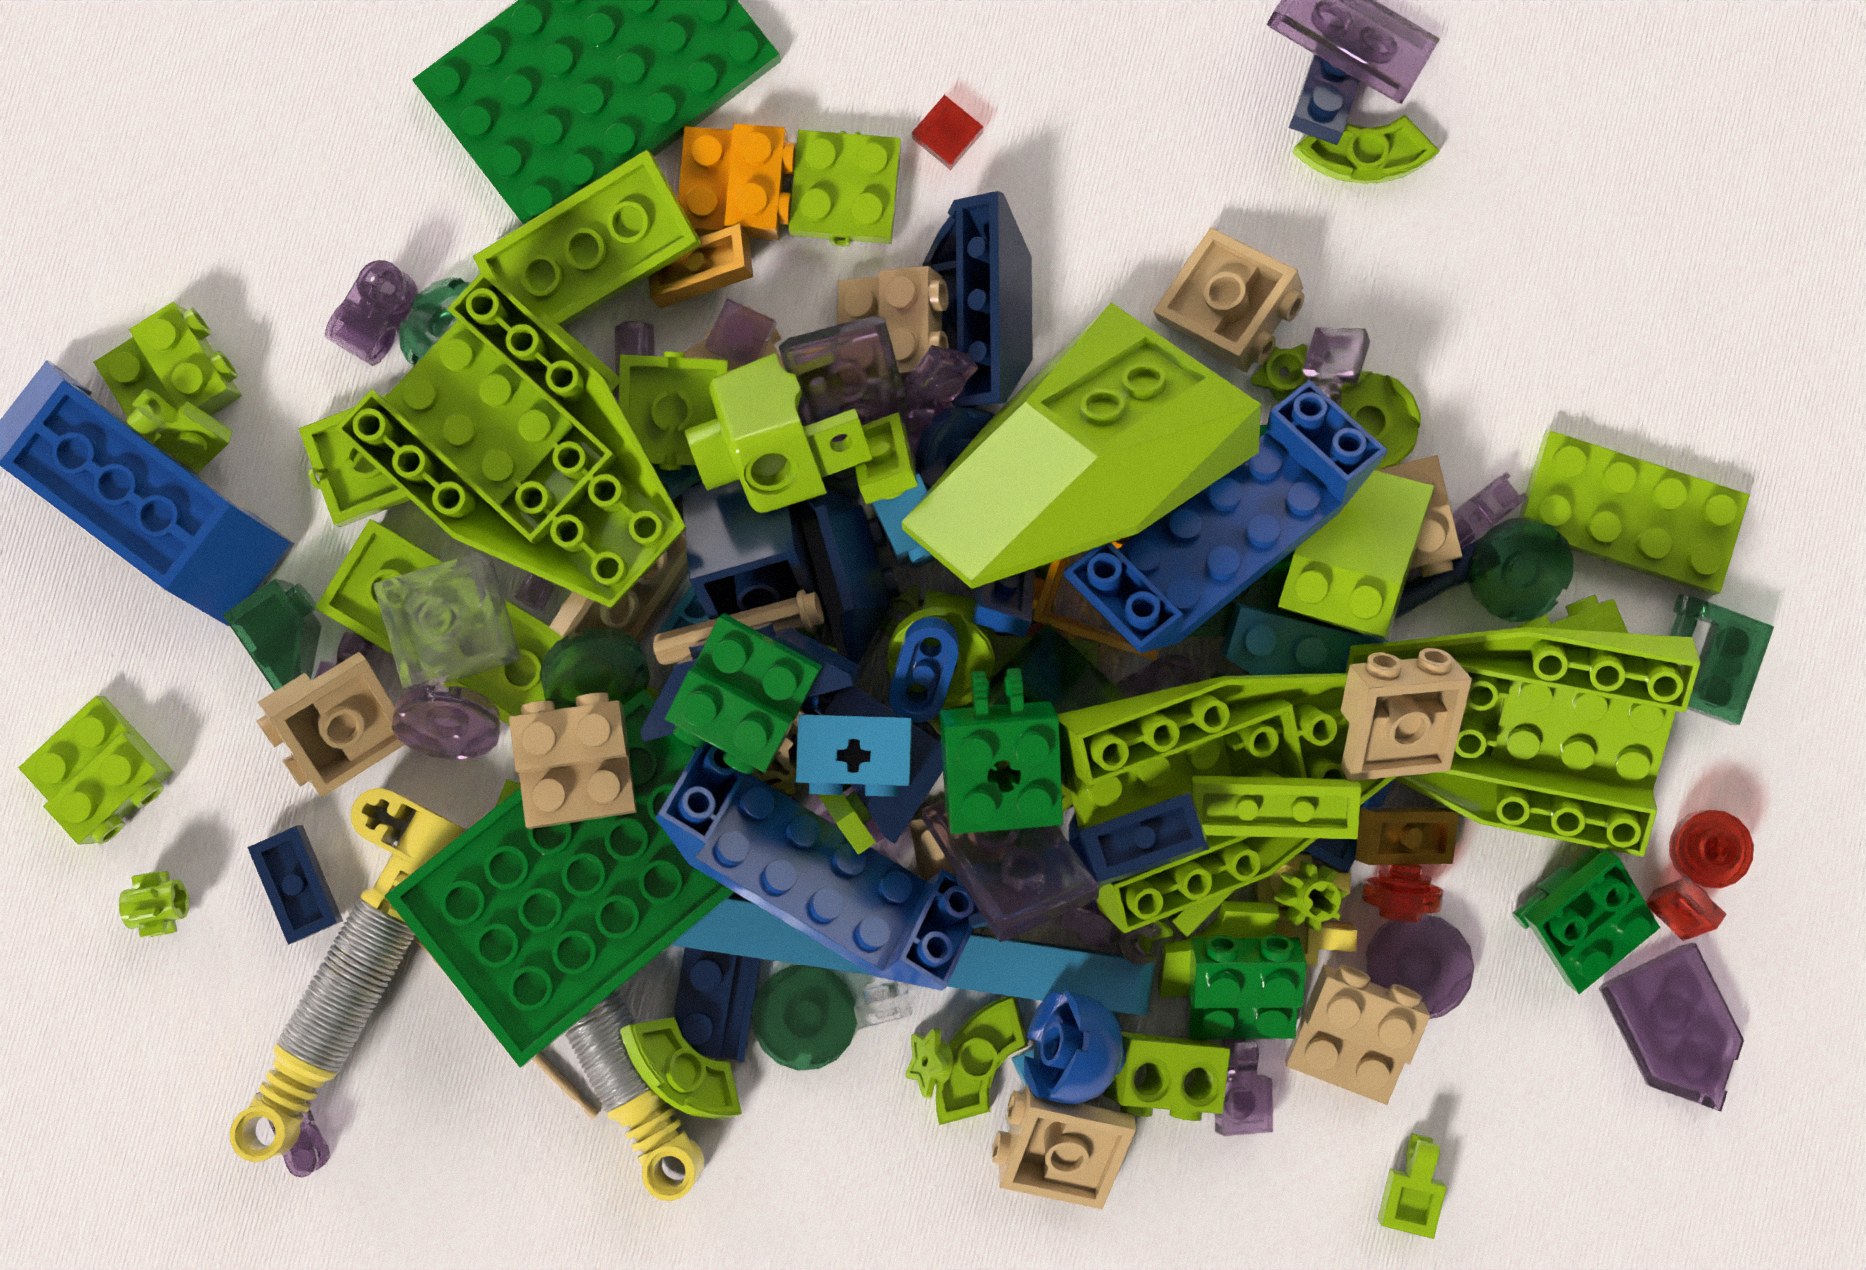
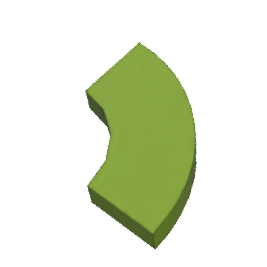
[1292,115,1440,184]
[1158,901,1280,997]
[936,995,1028,1125]
[620,1017,742,1120]

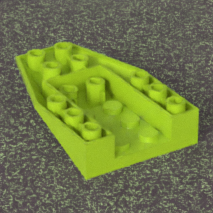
[334,270,687,609]
[901,302,1261,589]
[1345,627,1700,857]
[1057,673,1396,934]

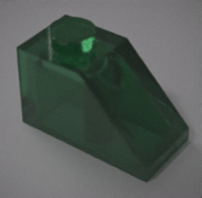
[223,578,322,691]

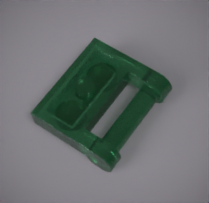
[1669,594,1774,726]

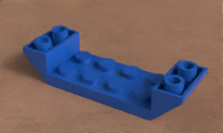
[0,360,295,627]
[1064,380,1388,653]
[655,742,978,991]

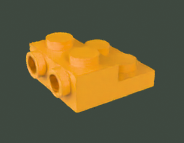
[678,123,796,240]

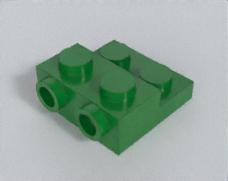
[665,613,823,774]
[1186,935,1307,1039]

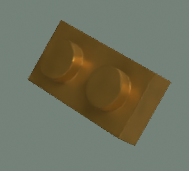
[649,224,754,309]
[1355,807,1459,865]

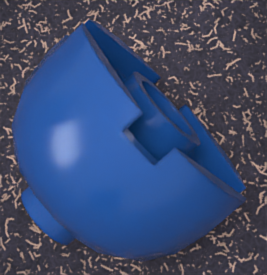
[1024,990,1126,1104]

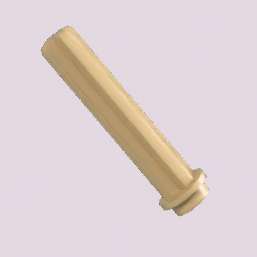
[653,589,824,665]

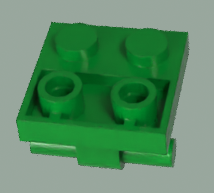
[1512,847,1660,994]

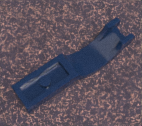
[955,792,1210,929]

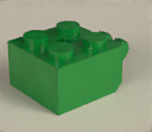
[940,668,1063,834]

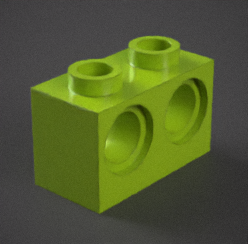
[1103,1031,1230,1121]

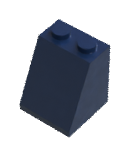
[681,480,825,621]
[814,685,943,844]

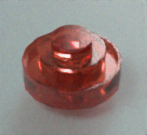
[1669,810,1754,888]
[1362,864,1444,922]

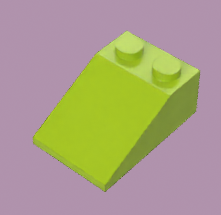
[1278,470,1435,641]

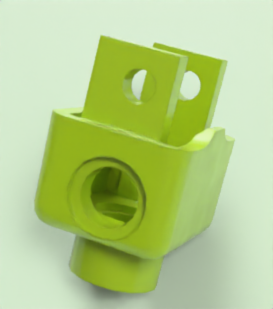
[685,350,873,513]

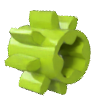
[1274,860,1347,931]
[119,871,189,938]

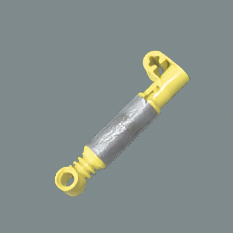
[230,788,467,1162]
[565,988,704,1201]

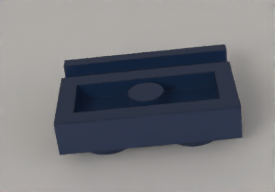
[673,947,762,1062]

